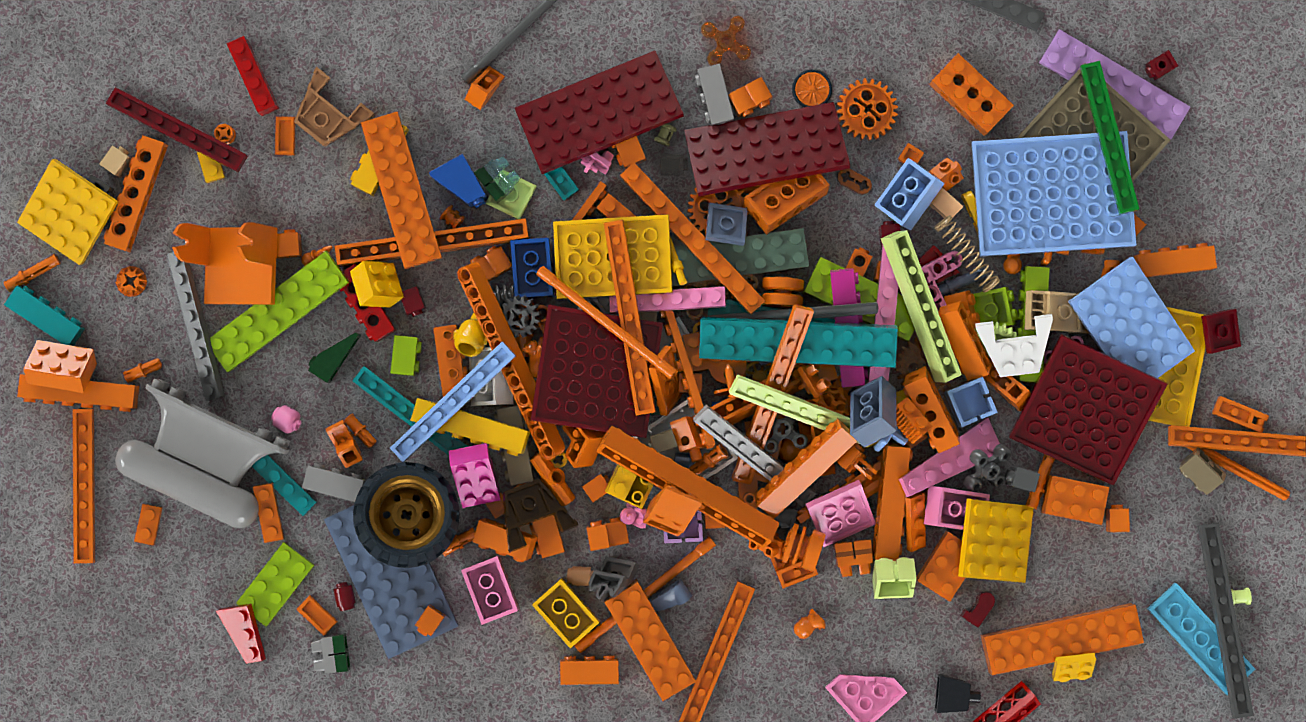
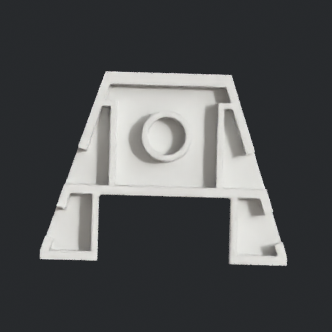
[975,314,1053,377]

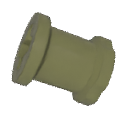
[654,124,677,147]

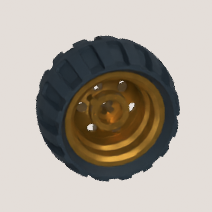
[353,462,460,568]

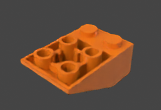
[643,486,702,536]

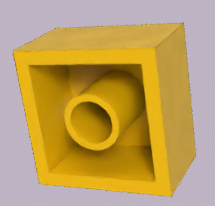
[350,261,404,308]

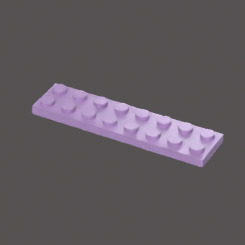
[1039,29,1190,140]

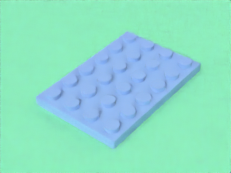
[1068,257,1195,378]

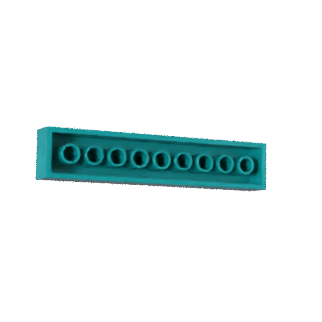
[699,316,898,368]

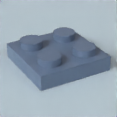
[705,203,747,246]

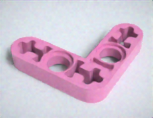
[921,251,963,310]

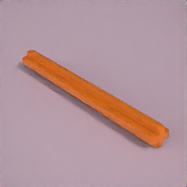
[1186,447,1290,500]

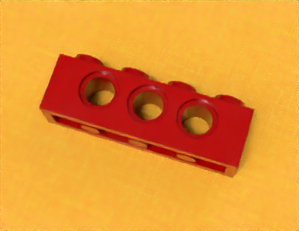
[340,264,397,342]

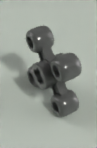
[764,416,808,454]
[964,444,1011,492]

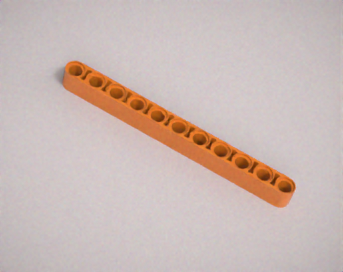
[457,262,565,460]

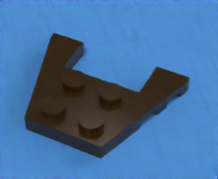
[503,479,579,553]

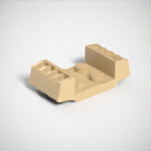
[1024,290,1089,334]

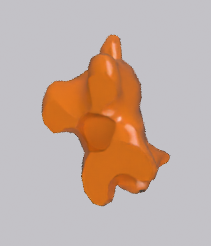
[522,337,543,378]

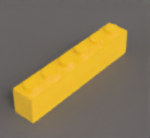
[410,398,530,456]

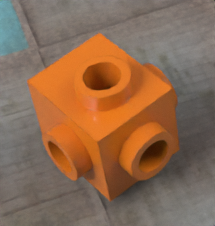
[930,157,964,191]

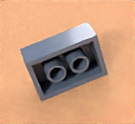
[850,376,897,447]

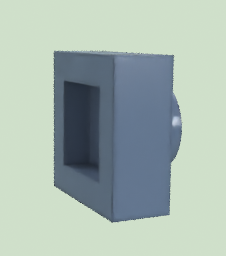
[674,452,694,468]

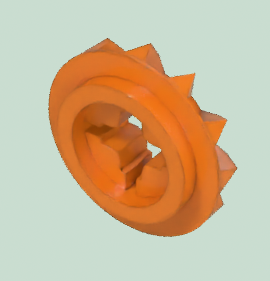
[115,266,147,297]

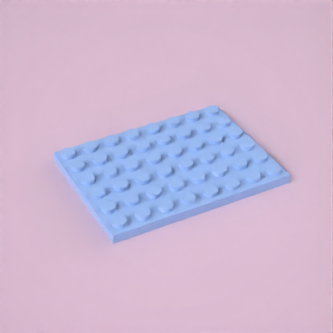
[971,131,1137,257]

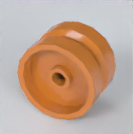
[761,276,805,308]

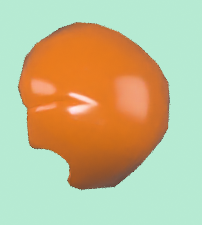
[778,438,802,463]

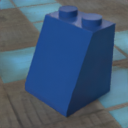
[429,154,488,209]

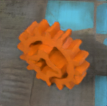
[813,382,851,417]

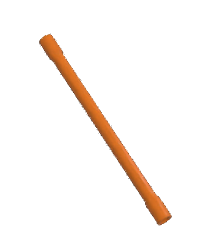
[536,266,678,380]
[574,537,716,653]

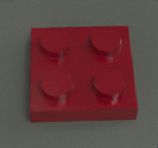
[1201,308,1241,354]

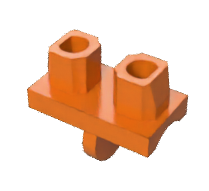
[797,363,832,399]
[748,533,785,559]

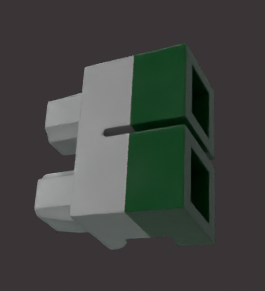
[311,633,351,673]

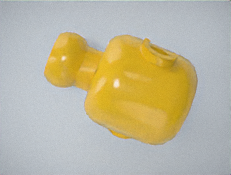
[453,313,487,357]

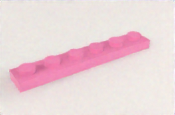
[609,287,726,314]

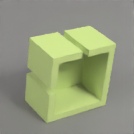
[872,557,916,599]

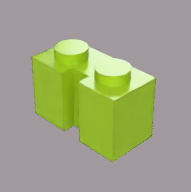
[390,335,422,376]

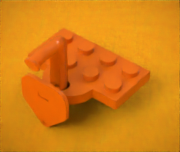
[682,332,751,398]

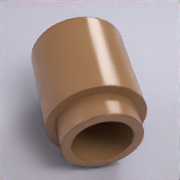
[567,566,594,586]

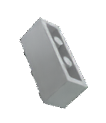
[695,64,734,126]
[302,463,366,502]

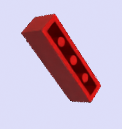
[226,36,279,116]

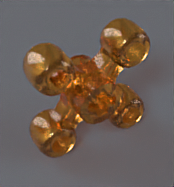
[701,16,751,66]

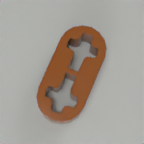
[837,169,872,195]

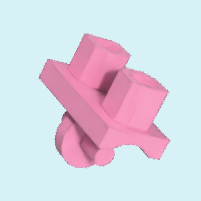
[581,151,614,175]
[620,503,646,528]

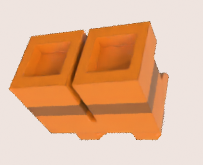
[833,539,873,577]

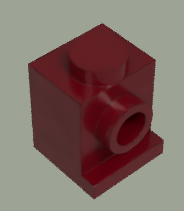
[1145,50,1178,81]

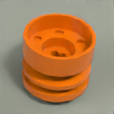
[782,523,826,572]

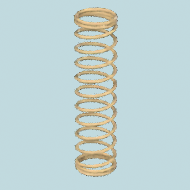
[934,215,1000,293]

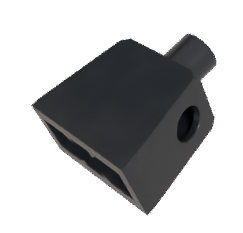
[935,674,981,713]

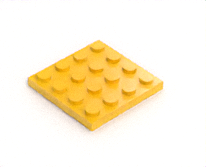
[17,159,119,265]
[958,499,1034,583]

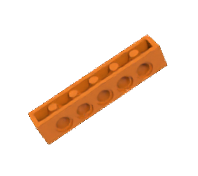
[104,135,168,253]

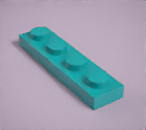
[252,455,317,516]

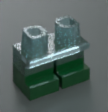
[473,156,521,204]

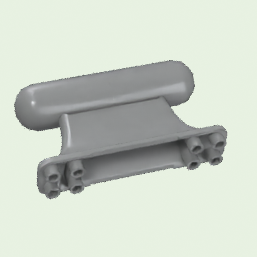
[115,378,291,529]

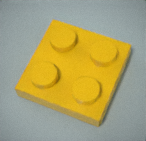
[1052,653,1096,682]

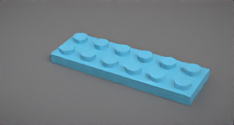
[1147,583,1255,695]

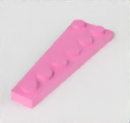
[899,418,1000,497]

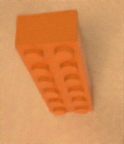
[604,578,696,701]

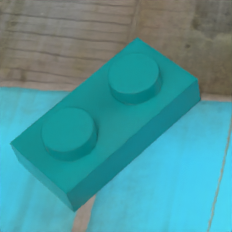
[544,167,579,201]

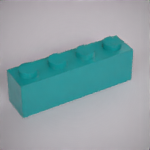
[4,285,85,346]

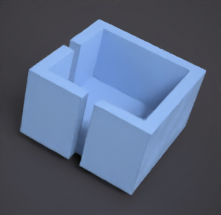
[944,377,998,427]

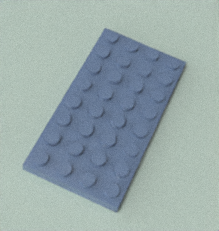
[324,495,459,659]

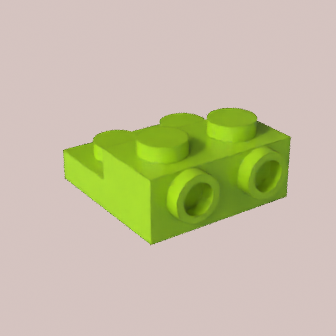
[973,287,1018,332]

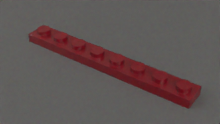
[106,87,248,173]

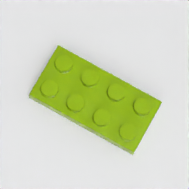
[236,542,315,627]

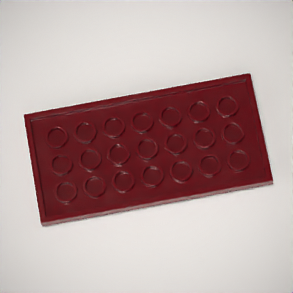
[515,50,684,174]
[684,102,850,197]

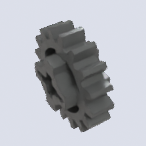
[502,295,542,338]

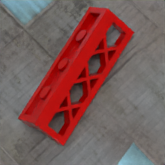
[973,681,1041,722]

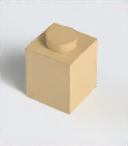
[99,145,132,177]

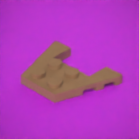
[294,66,375,147]

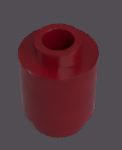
[333,582,356,611]

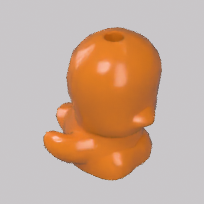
[794,609,826,639]

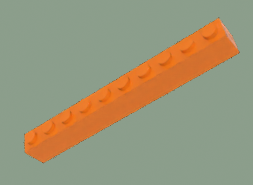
[335,218,530,267]
[596,426,779,548]

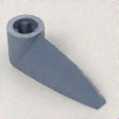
[649,579,692,612]

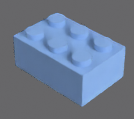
[875,158,945,231]

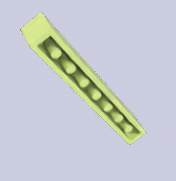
[881,230,962,383]

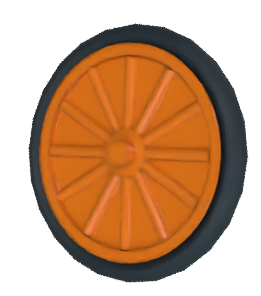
[792,69,832,107]

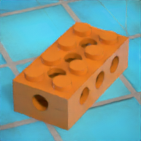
[929,53,1014,136]
[743,174,830,235]
[903,366,960,453]

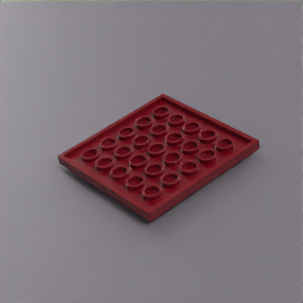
[530,305,663,438]
[1009,334,1168,486]

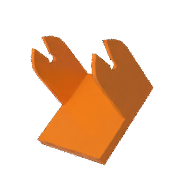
[172,222,278,305]

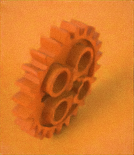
[836,78,898,141]
[687,188,749,237]

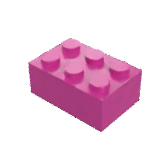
[449,443,500,508]

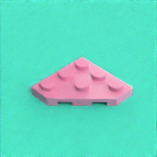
[825,674,907,722]

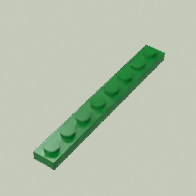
[1080,61,1139,215]

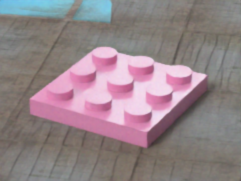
[806,480,875,547]

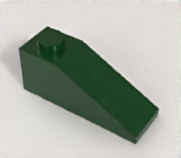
[308,332,361,383]

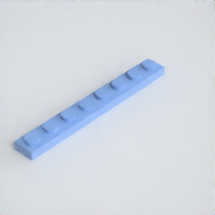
[390,342,516,462]

